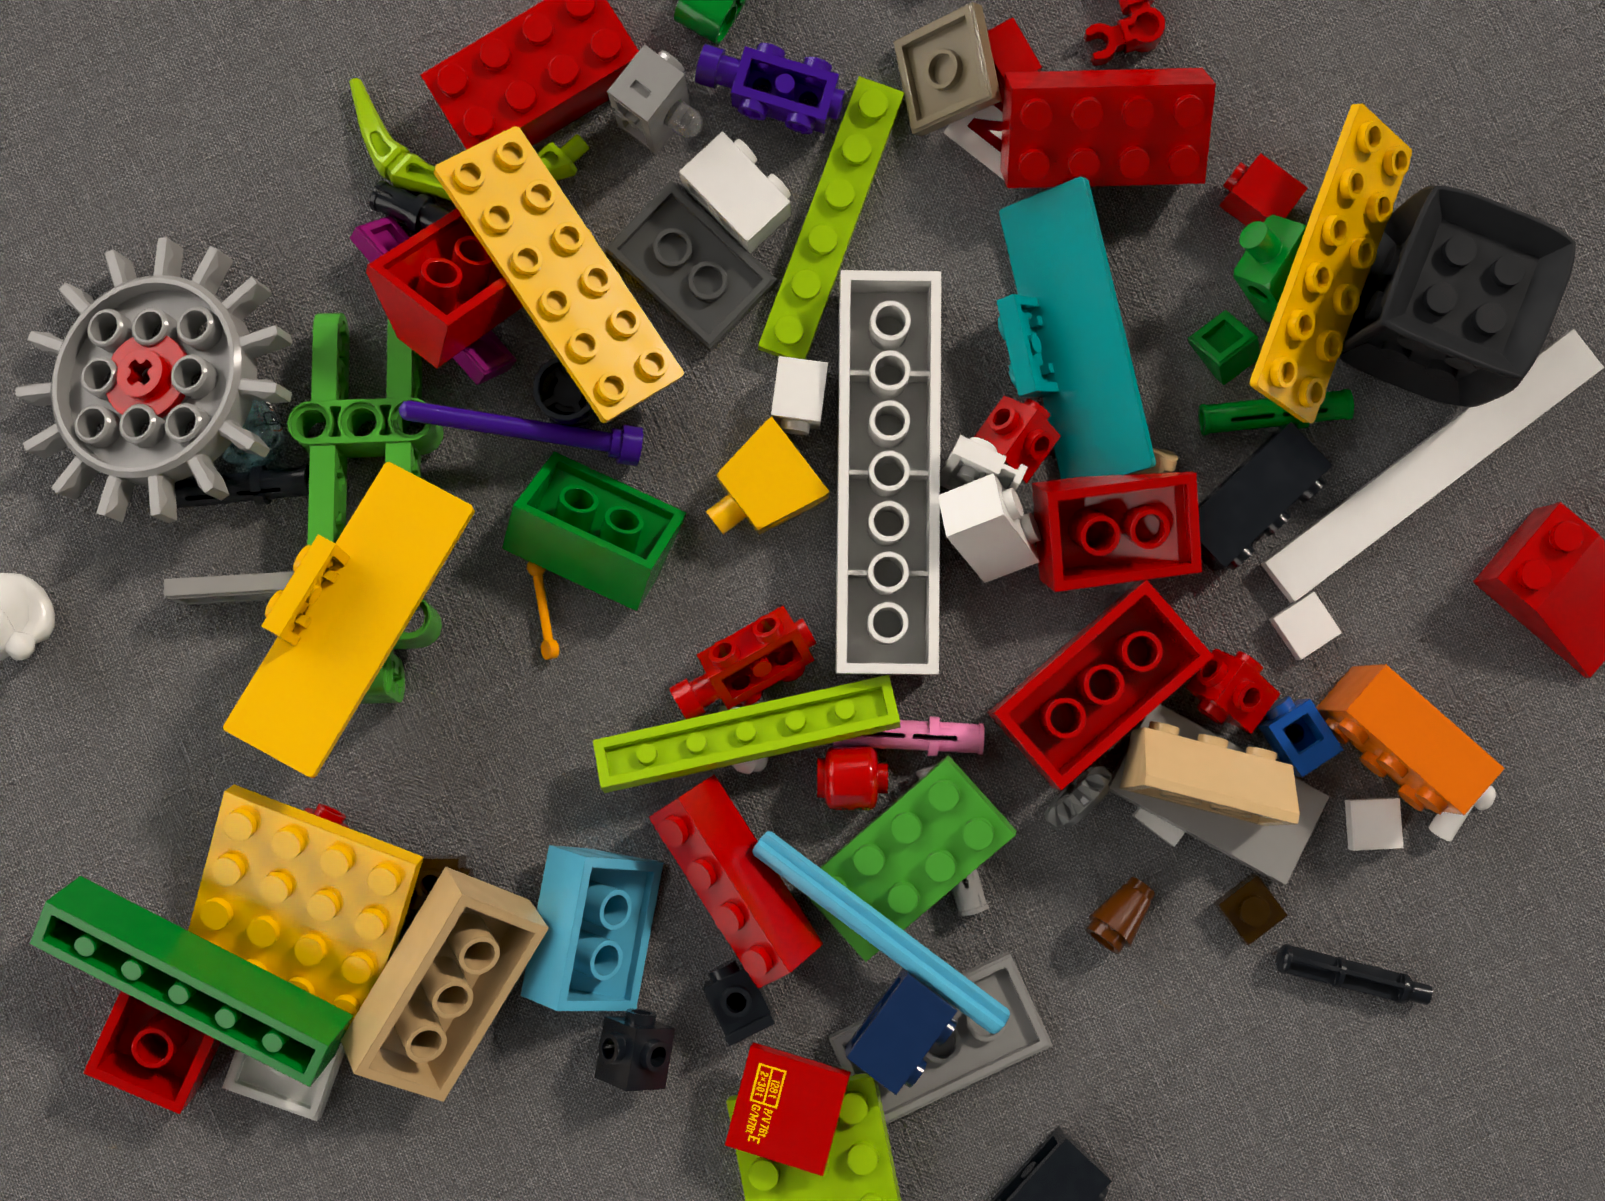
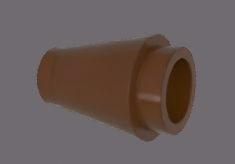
[1086,877,1156,954]

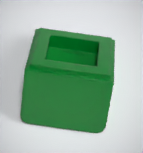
[1187,310,1260,385]

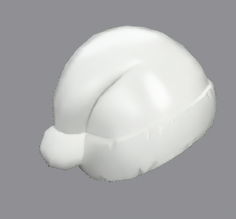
[0,573,55,661]

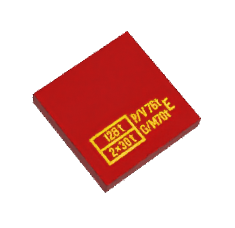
[725,1042,851,1176]

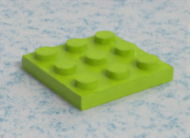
[726,1073,901,1201]

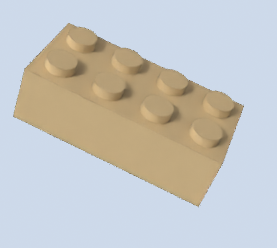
[341,867,549,1102]

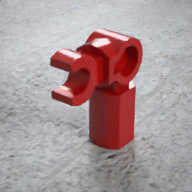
[1084,0,1165,66]

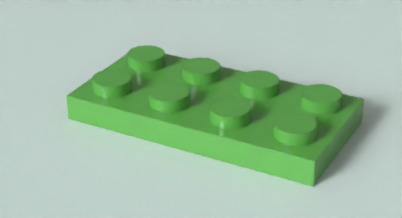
[805,755,1017,962]

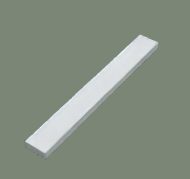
[1261,329,1604,603]

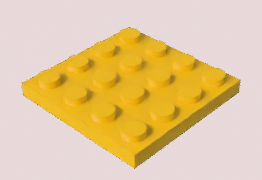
[188,784,424,1028]

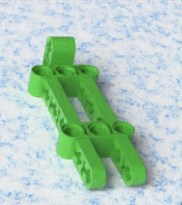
[287,313,444,704]

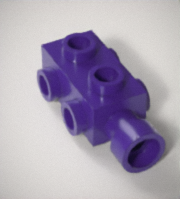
[695,43,846,134]

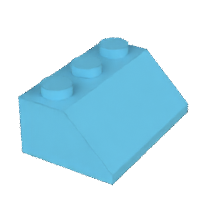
[521,845,663,1011]

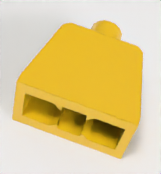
[705,417,830,535]

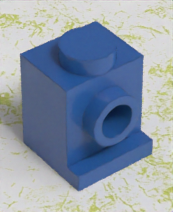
[1258,696,1344,777]

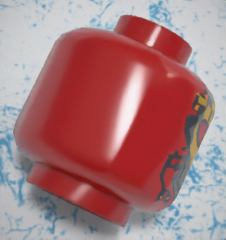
[817,746,888,811]

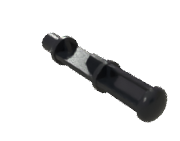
[1276,944,1433,1005]

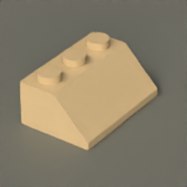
[1119,721,1300,826]

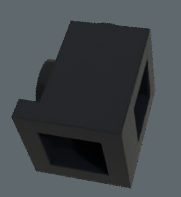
[703,959,776,1046]

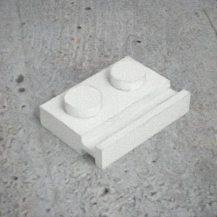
[940,435,1028,491]

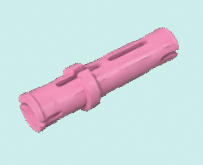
[833,716,985,756]

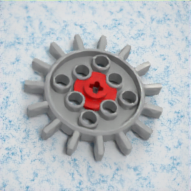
[16,237,293,523]

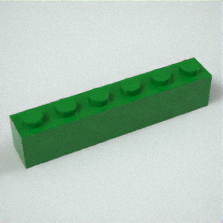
[30,876,353,1087]

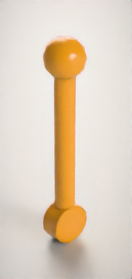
[526,561,559,660]

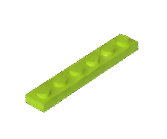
[758,76,904,360]
[593,675,901,793]

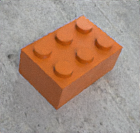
[1316,664,1505,815]

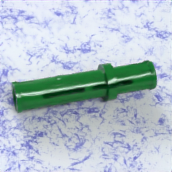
[1198,388,1354,436]

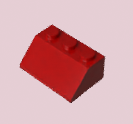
[366,208,523,368]

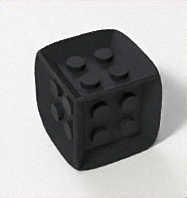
[1339,185,1576,407]

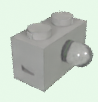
[607,44,703,155]

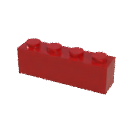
[648,774,823,989]

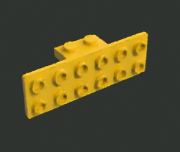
[1250,103,1412,423]
[434,126,684,423]
[223,462,475,778]

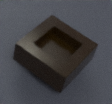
[1213,873,1288,946]

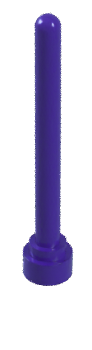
[399,400,643,466]

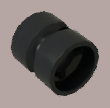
[533,357,600,429]

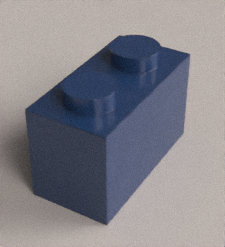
[845,968,958,1095]

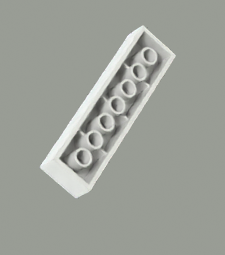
[835,270,941,675]

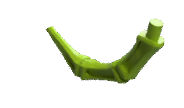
[349,78,589,201]

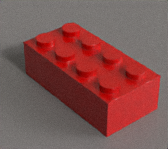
[420,0,639,150]
[1000,68,1216,188]
[987,580,1214,790]

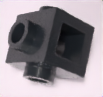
[594,1008,675,1092]

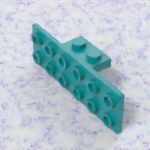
[996,177,1156,479]

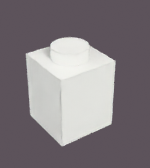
[771,356,828,435]

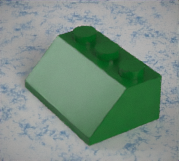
[502,451,687,611]

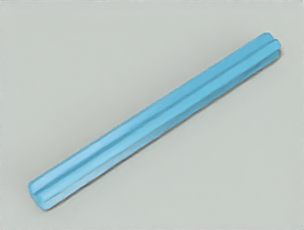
[752,831,1010,1034]

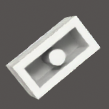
[679,131,791,253]
[938,473,1041,583]

